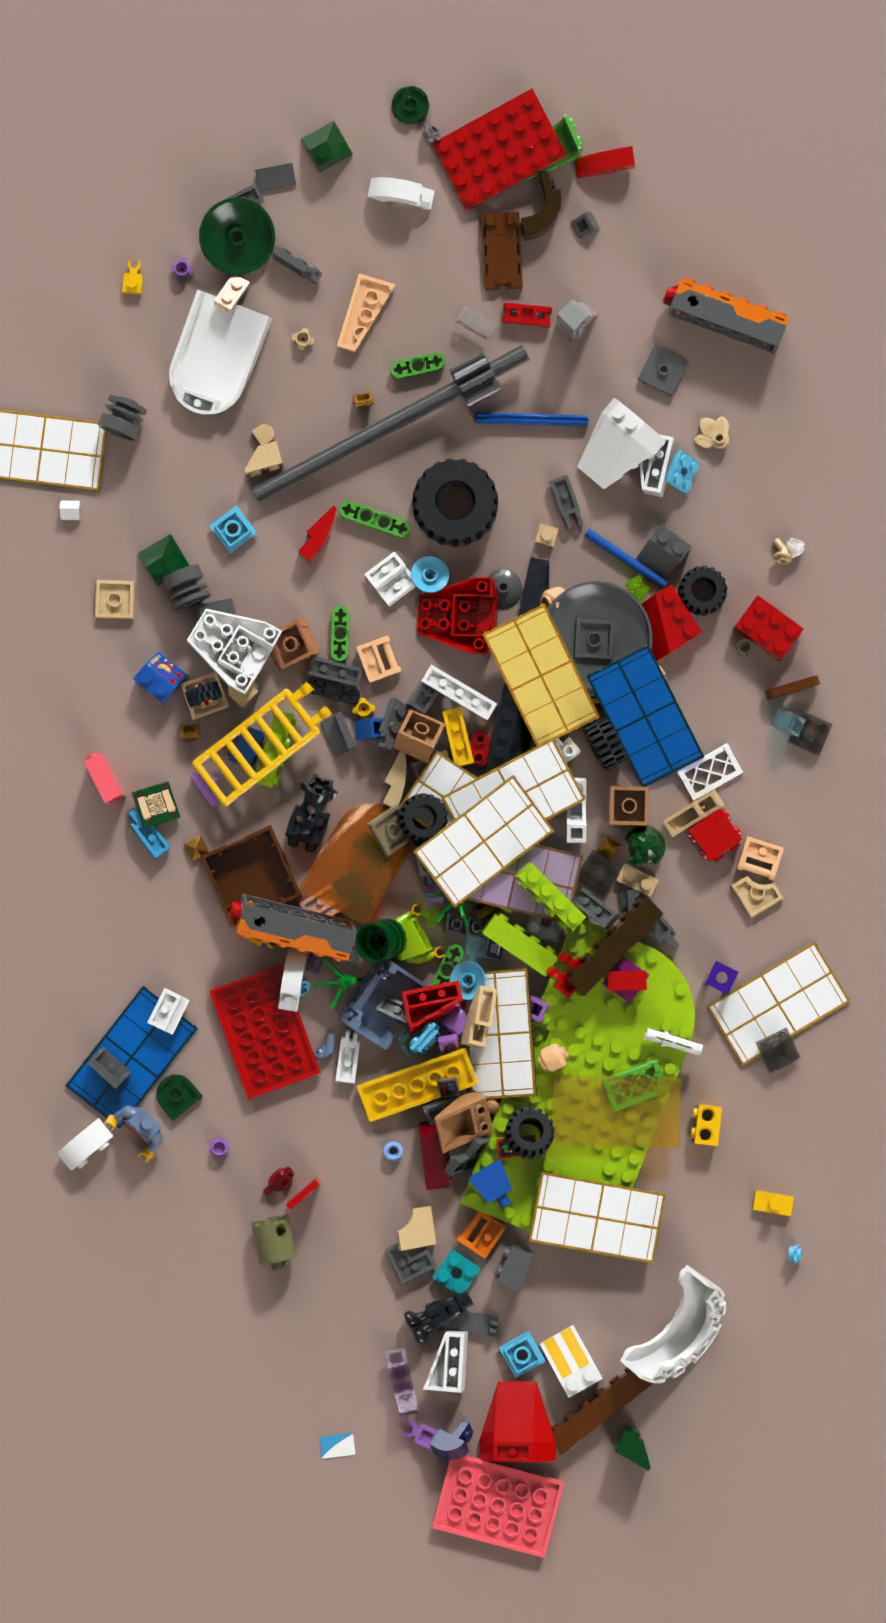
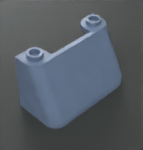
[340,960,428,1050]

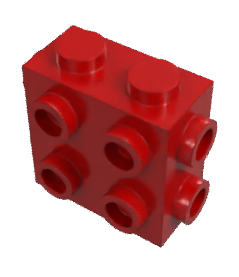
[687,808,743,863]

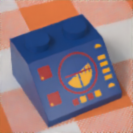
[133,652,189,705]

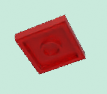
[286,1177,321,1210]

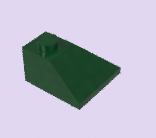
[301,121,353,172]
[138,534,190,586]

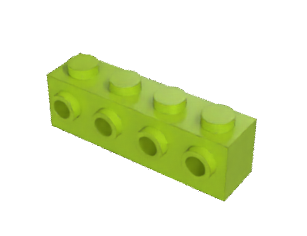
[256,711,297,789]
[514,863,586,931]
[481,913,558,977]

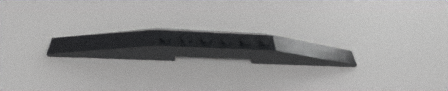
[485,557,549,774]

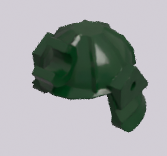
[625,826,666,866]

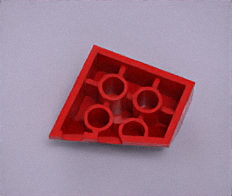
[641,584,702,662]

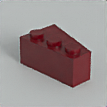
[419,1121,452,1190]

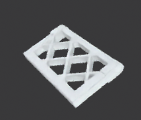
[677,743,743,801]

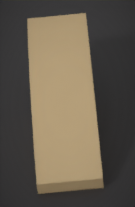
[383,751,406,807]
[663,789,724,837]
[461,985,497,1048]

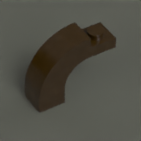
[520,172,561,241]

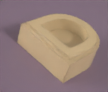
[252,424,275,445]

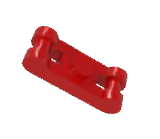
[502,303,552,328]

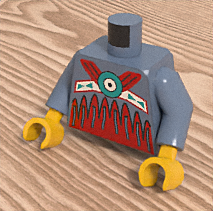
[104,1105,164,1163]

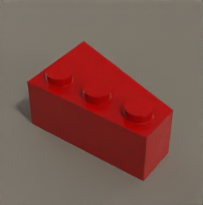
[401,980,463,1035]

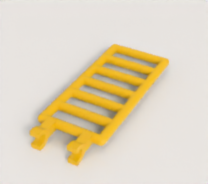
[192,682,332,807]

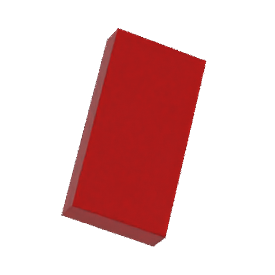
[607,970,647,991]

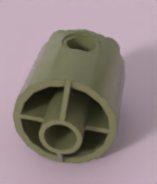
[251,1215,297,1270]

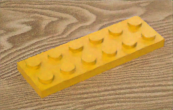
[357,1047,479,1122]

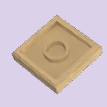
[95,580,135,620]

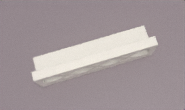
[421,665,497,720]

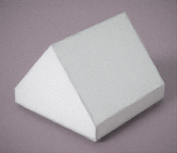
[59,501,80,520]

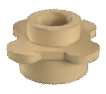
[292,328,314,351]

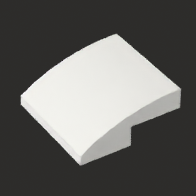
[364,551,416,607]

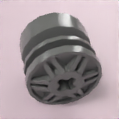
[98,395,147,441]
[162,564,211,610]

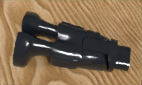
[404,1291,474,1345]

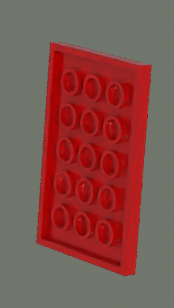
[432,88,567,211]
[209,964,321,1099]

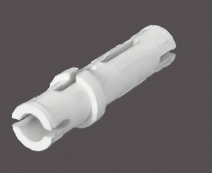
[644,1027,703,1056]

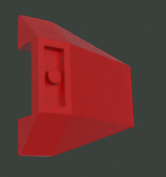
[417,577,498,654]
[479,1381,556,1462]

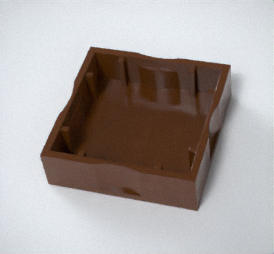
[200,825,302,927]

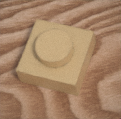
[535,523,559,548]

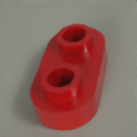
[470,729,490,768]

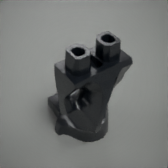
[285,773,338,853]

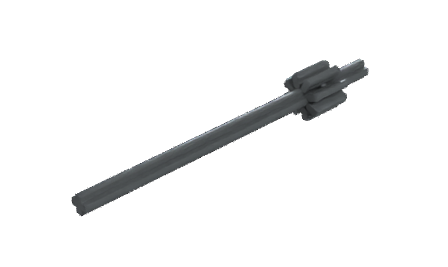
[252,345,530,503]

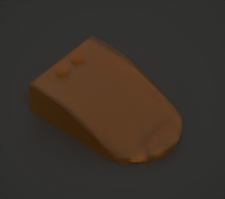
[299,803,410,926]

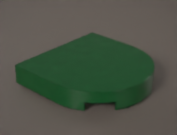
[157,1074,203,1121]

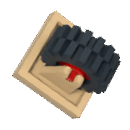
[180,672,230,721]

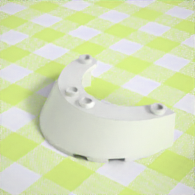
[620,1265,727,1383]

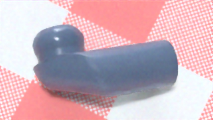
[314,1034,335,1060]

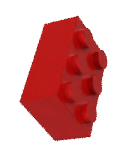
[733,595,804,662]

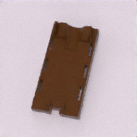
[481,212,523,290]

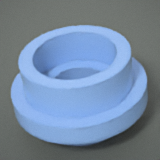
[384,1141,403,1161]

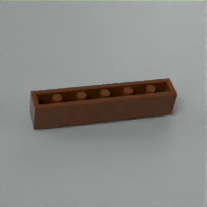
[551,1367,653,1456]

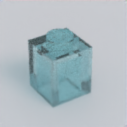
[771,708,806,737]

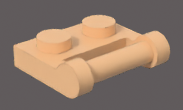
[356,636,402,683]
[737,836,784,881]

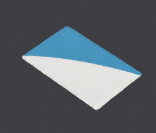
[319,1433,355,1459]

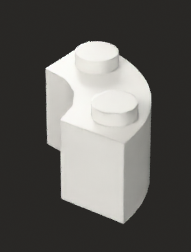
[57,1118,113,1171]

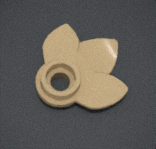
[694,416,730,449]

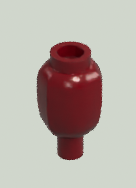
[263,1166,295,1196]

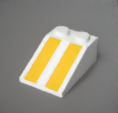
[540,1325,603,1397]

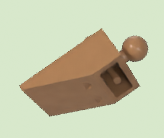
[434,1090,500,1153]

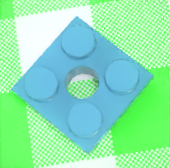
[665,450,699,494]
[209,505,257,553]
[409,1022,442,1055]
[498,1330,546,1378]

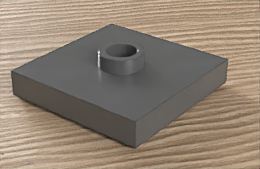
[638,345,689,396]

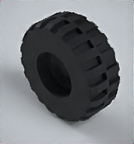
[412,458,498,547]

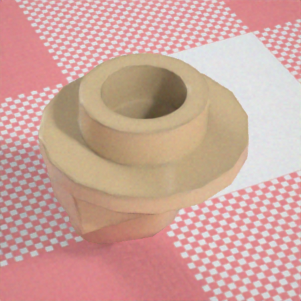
[773,538,793,565]

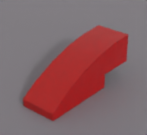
[575,146,635,178]
[298,505,337,564]

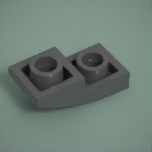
[443,913,486,938]

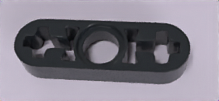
[307,677,360,704]

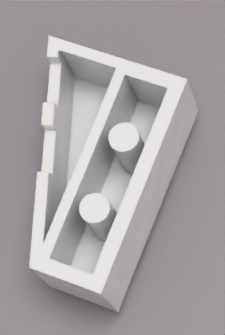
[640,434,675,497]

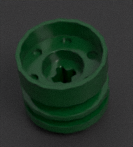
[355,918,407,963]

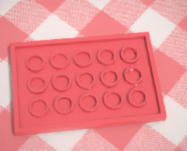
[432,1455,564,1558]

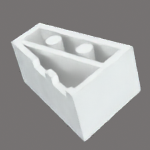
[423,1330,468,1393]

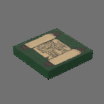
[131,781,180,829]

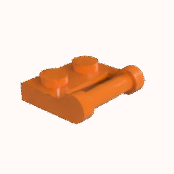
[456,1210,507,1259]

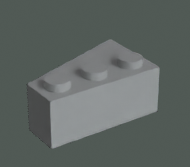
[555,299,597,342]

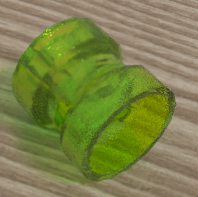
[625,574,651,600]

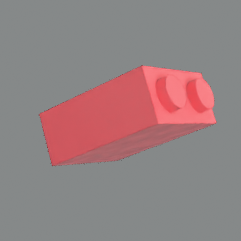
[84,752,126,805]

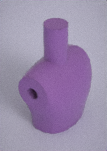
[441,1008,467,1038]

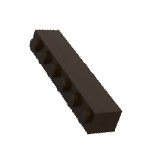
[564,897,664,996]

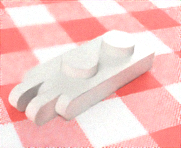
[335,1030,361,1084]

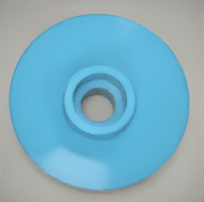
[411,556,449,593]
[450,961,486,1000]

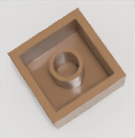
[392,708,445,763]
[608,786,649,827]

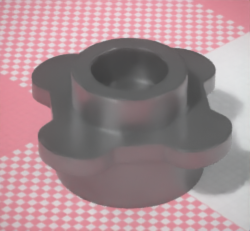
[422,124,440,143]

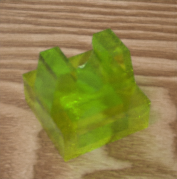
[420,908,441,930]

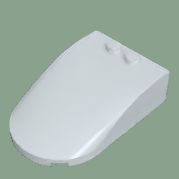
[169,290,273,414]

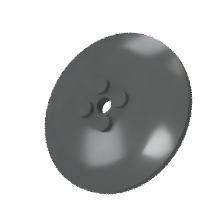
[547,581,652,697]

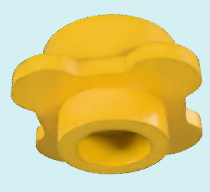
[353,698,375,720]

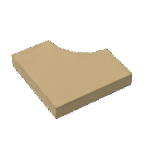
[731,876,784,918]
[396,1206,436,1251]

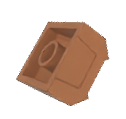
[271,618,319,670]

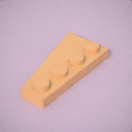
[337,274,395,352]

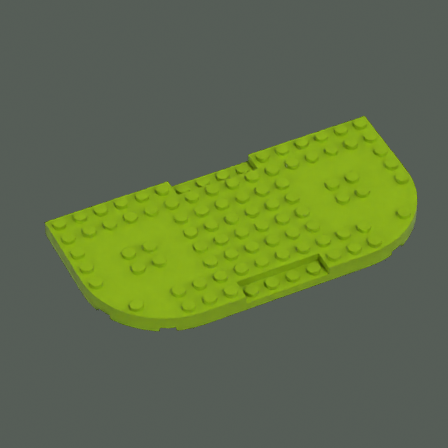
[460,920,695,1231]

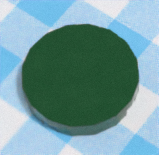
[392,86,429,124]

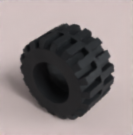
[678,565,728,616]
[584,718,627,771]
[398,793,448,843]
[504,1107,555,1159]

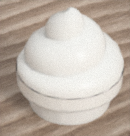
[786,538,805,558]

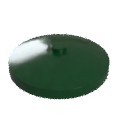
[199,197,275,275]

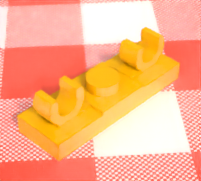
[442,707,474,766]

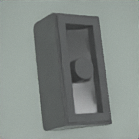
[255,163,296,191]

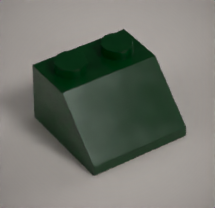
[613,1425,651,1471]

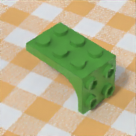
[524,114,583,182]

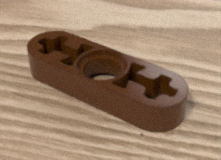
[765,675,820,700]

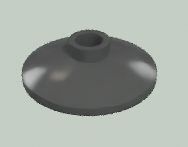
[488,569,522,607]

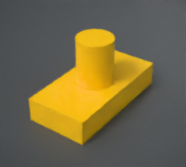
[752,1190,794,1216]

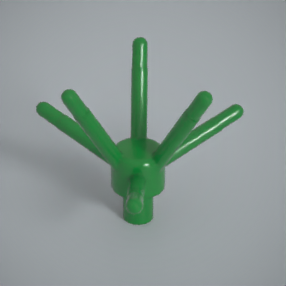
[426,893,474,927]
[313,958,362,1010]

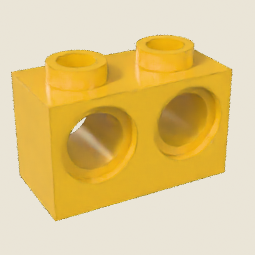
[690,1104,722,1146]

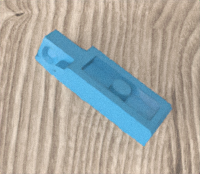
[127,809,170,860]

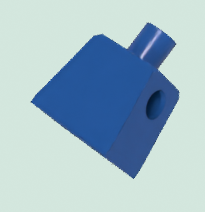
[468,1159,512,1208]

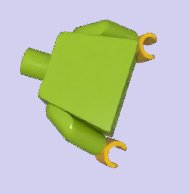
[396,904,445,964]

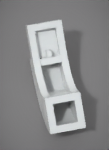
[368,177,434,210]
[566,778,587,843]
[278,946,308,1012]

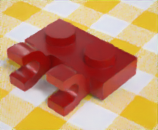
[545,952,581,999]

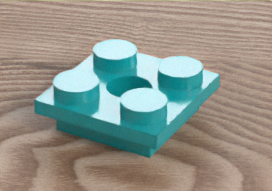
[433,1249,481,1294]

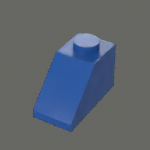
[354,718,383,740]

